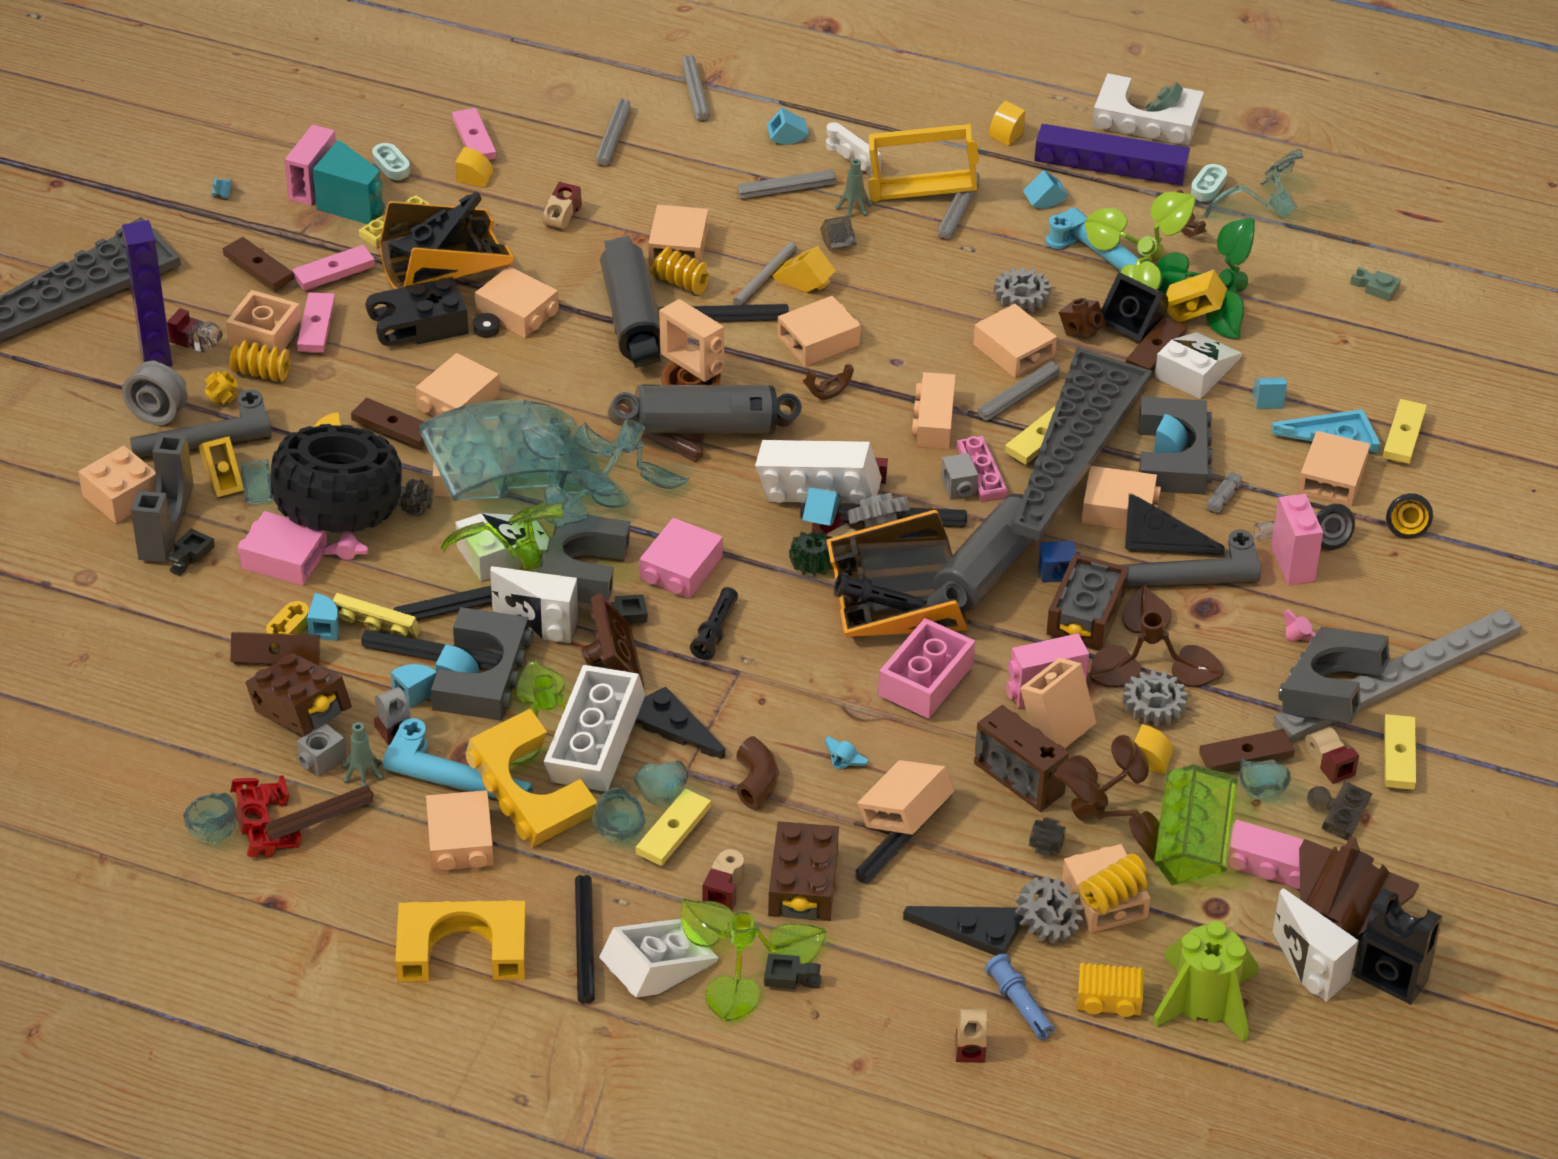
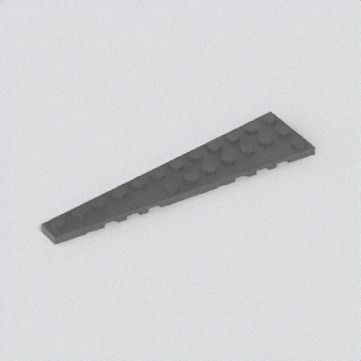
[0,217,181,341]
[1012,348,1152,541]

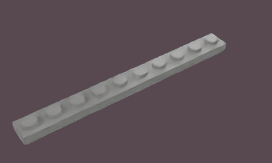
[1273,608,1521,743]

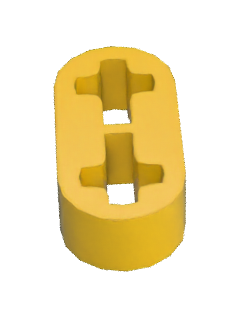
[266,601,309,647]

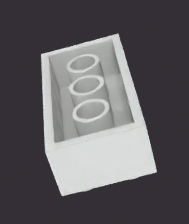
[755,440,882,504]
[544,665,645,792]

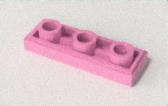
[452,108,496,160]
[292,245,375,291]
[297,292,335,353]
[956,436,1008,502]

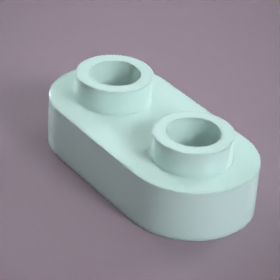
[372,143,410,181]
[1191,164,1227,202]

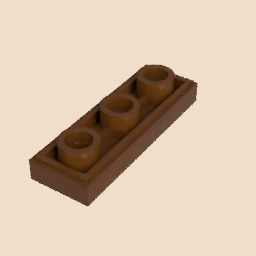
[223,237,294,291]
[1126,316,1188,372]
[351,397,435,449]
[230,632,320,665]
[1199,729,1295,774]

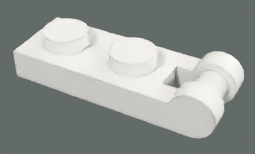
[826,122,881,177]

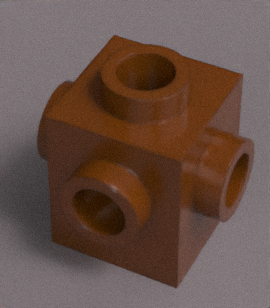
[1059,298,1106,338]

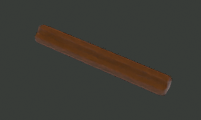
[617,404,703,462]
[265,786,374,840]

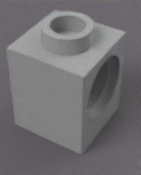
[941,453,978,500]
[297,723,346,777]

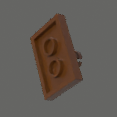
[581,593,644,687]

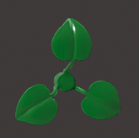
[1156,218,1255,339]

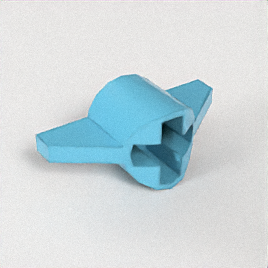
[211,178,232,199]
[825,736,869,769]

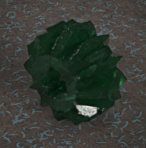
[789,530,833,577]

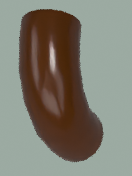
[736,736,779,809]

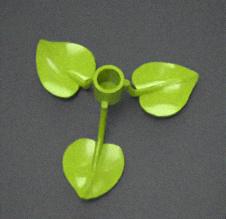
[1084,192,1196,290]

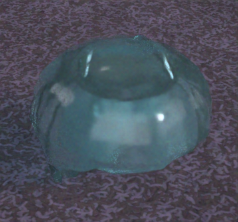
[1239,757,1291,799]
[633,760,688,804]
[592,788,646,843]
[183,792,237,843]

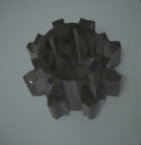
[398,479,433,516]
[1029,817,1066,856]

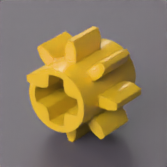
[204,371,238,404]

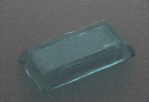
[241,459,274,504]

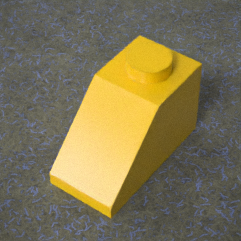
[772,246,836,293]
[198,436,244,498]

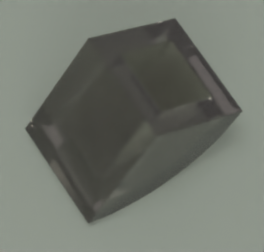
[820,215,857,250]

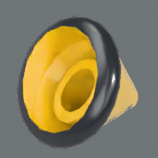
[1386,493,1433,539]

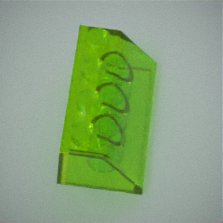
[1154,764,1238,886]

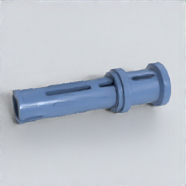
[985,954,1055,1040]

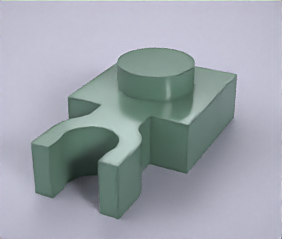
[1145,82,1183,112]
[1350,267,1401,301]

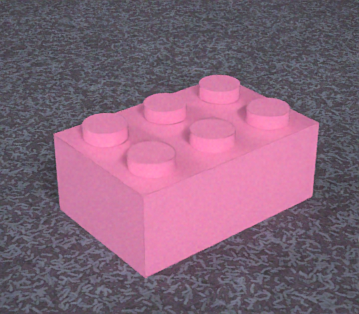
[878,618,975,719]

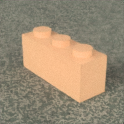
[912,372,956,449]

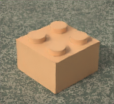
[226,290,301,355]
[78,446,156,524]

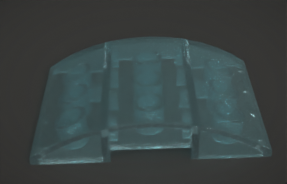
[418,399,610,501]

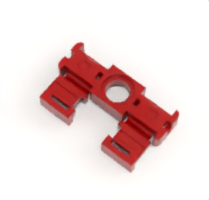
[230,775,301,857]

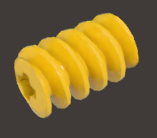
[651,247,709,295]
[229,340,290,382]
[1078,853,1148,915]

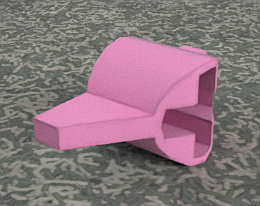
[323,532,369,560]
[1283,609,1316,642]

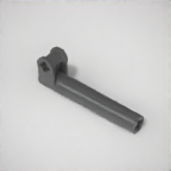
[130,389,272,458]
[1120,530,1261,587]

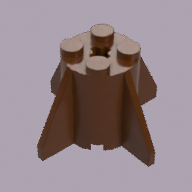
[1299,836,1419,940]

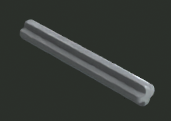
[682,55,709,121]
[596,99,631,166]
[737,170,836,199]
[938,173,980,240]
[978,361,1060,421]

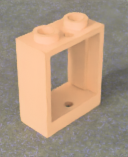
[659,299,725,382]

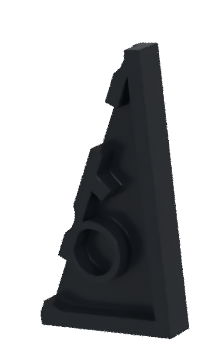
[388,192,482,257]
[1125,493,1225,554]
[635,686,725,759]
[903,906,1024,956]

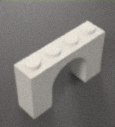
[1092,73,1204,146]

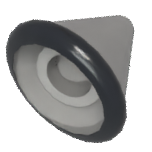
[1315,504,1355,550]

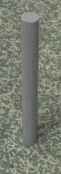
[733,242,797,305]

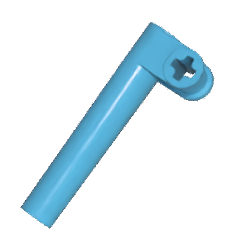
[1045,207,1162,289]
[383,718,533,799]

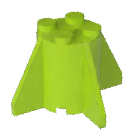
[1153,921,1259,1042]

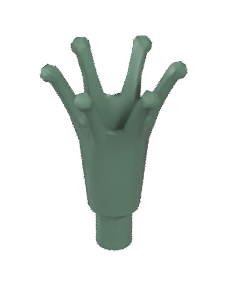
[835,159,873,217]
[342,722,383,787]

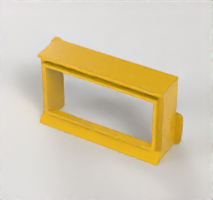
[868,124,979,202]

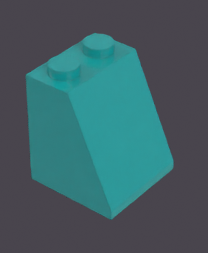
[313,140,385,224]

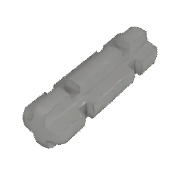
[1207,471,1242,514]

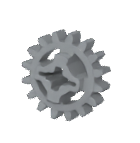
[993,267,1051,312]
[847,493,910,528]
[1122,670,1188,726]
[1015,876,1083,944]

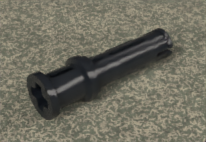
[834,572,922,612]
[690,587,738,660]

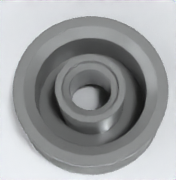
[122,361,188,425]

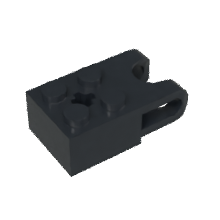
[365,277,469,346]
[1354,887,1442,1005]

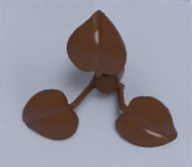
[1089,585,1224,687]
[1054,735,1166,866]

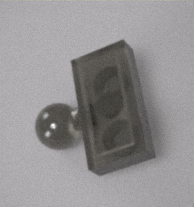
[1307,781,1373,841]

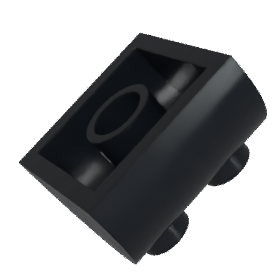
[1101,272,1168,342]

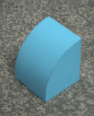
[767,107,809,145]
[1023,170,1069,209]
[1253,377,1287,409]
[1154,414,1189,453]
[802,487,841,526]
[307,593,340,641]
[435,644,480,673]
[391,664,437,708]

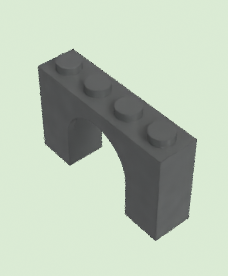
[1139,396,1213,495]
[131,433,194,562]
[536,512,631,604]
[431,607,533,721]
[1278,626,1390,723]

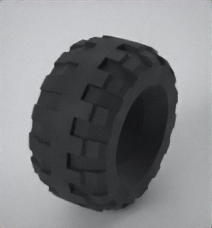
[271,424,402,533]

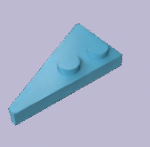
[1271,409,1381,452]

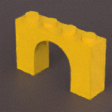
[465,708,598,848]
[395,900,526,982]

